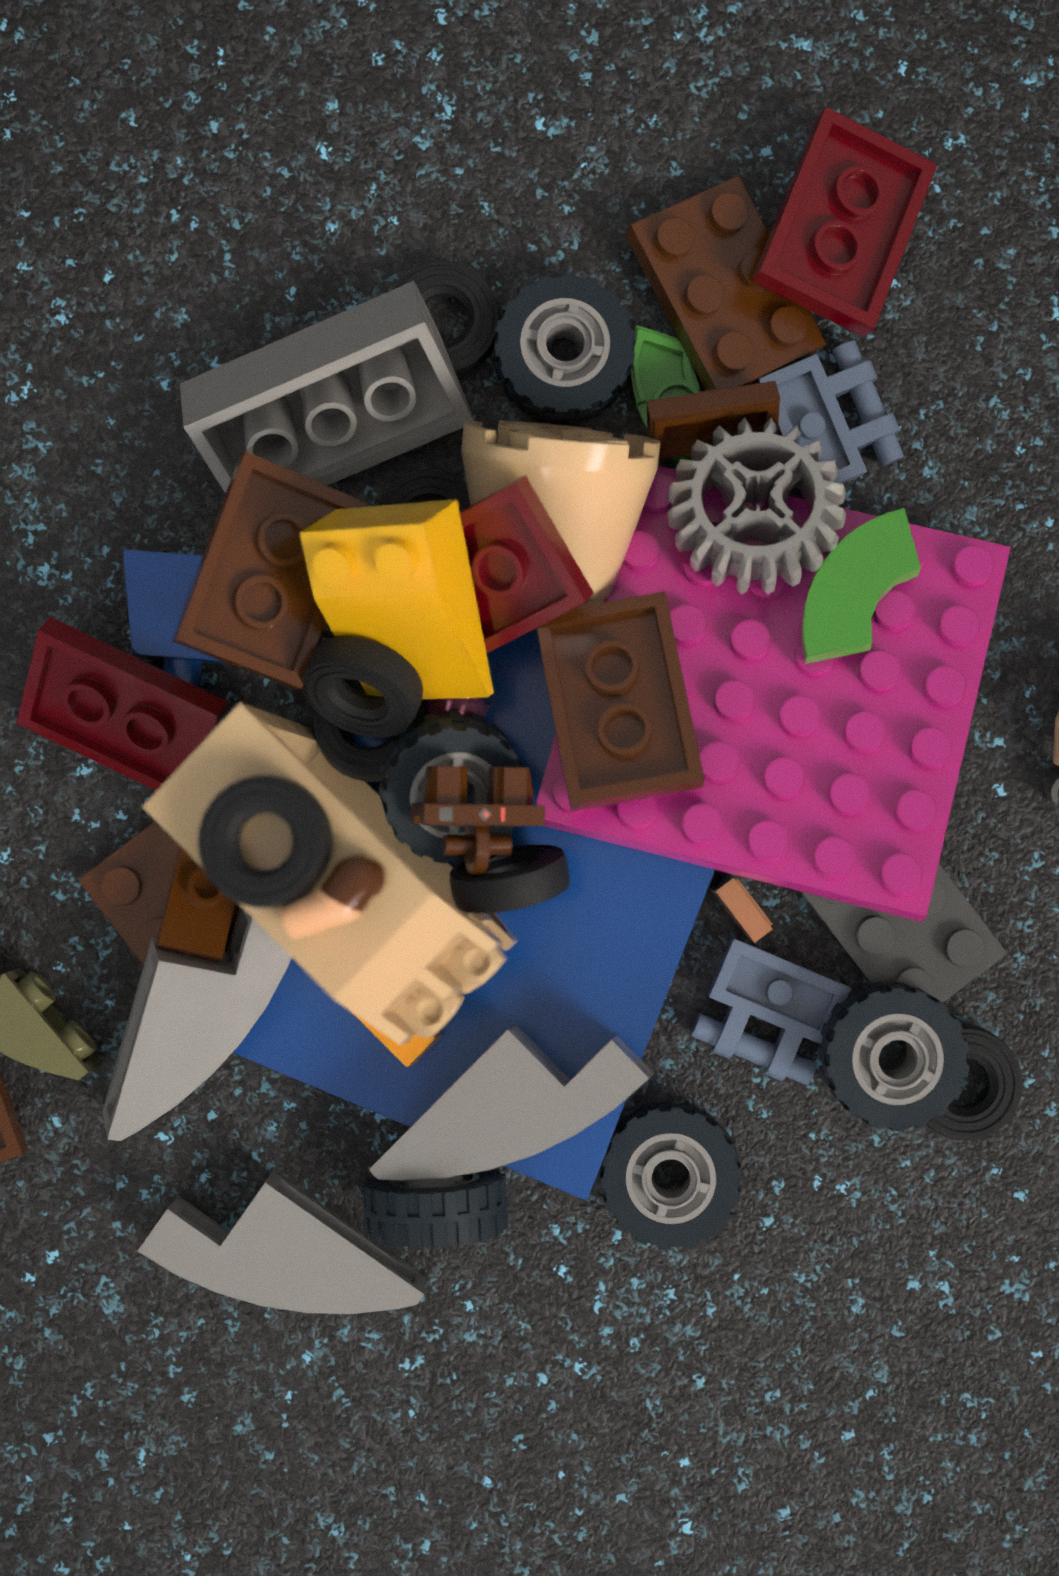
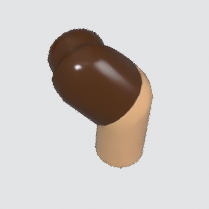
[281,854,386,938]

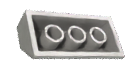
[180,281,474,493]

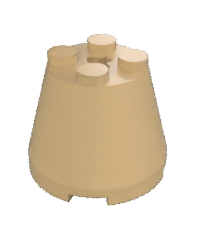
[461,420,660,608]

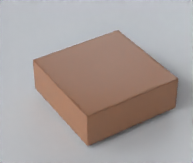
[710,875,773,943]

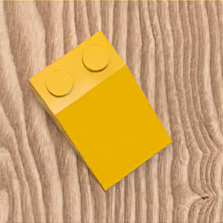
[300,500,494,700]

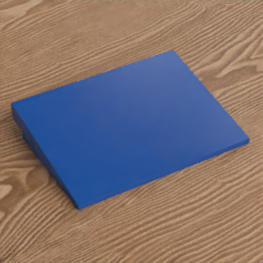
[232,628,715,1201]

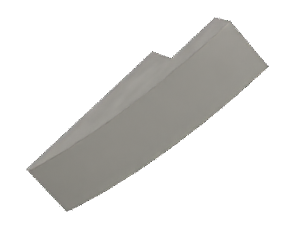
[102,906,292,1141]
[369,1025,654,1181]
[138,1170,427,1314]

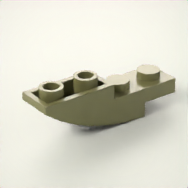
[0,968,102,1080]

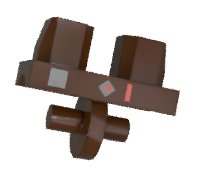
[411,766,545,874]

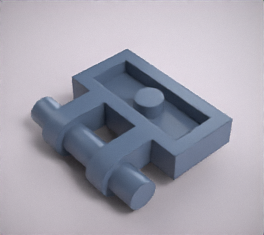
[756,340,905,484]
[690,937,852,1085]

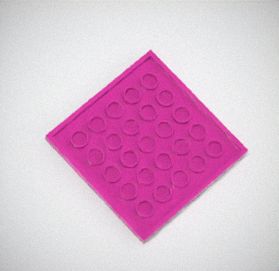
[536,466,1011,922]

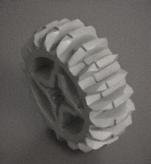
[668,418,846,595]

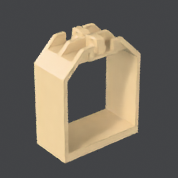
[143,703,518,1045]

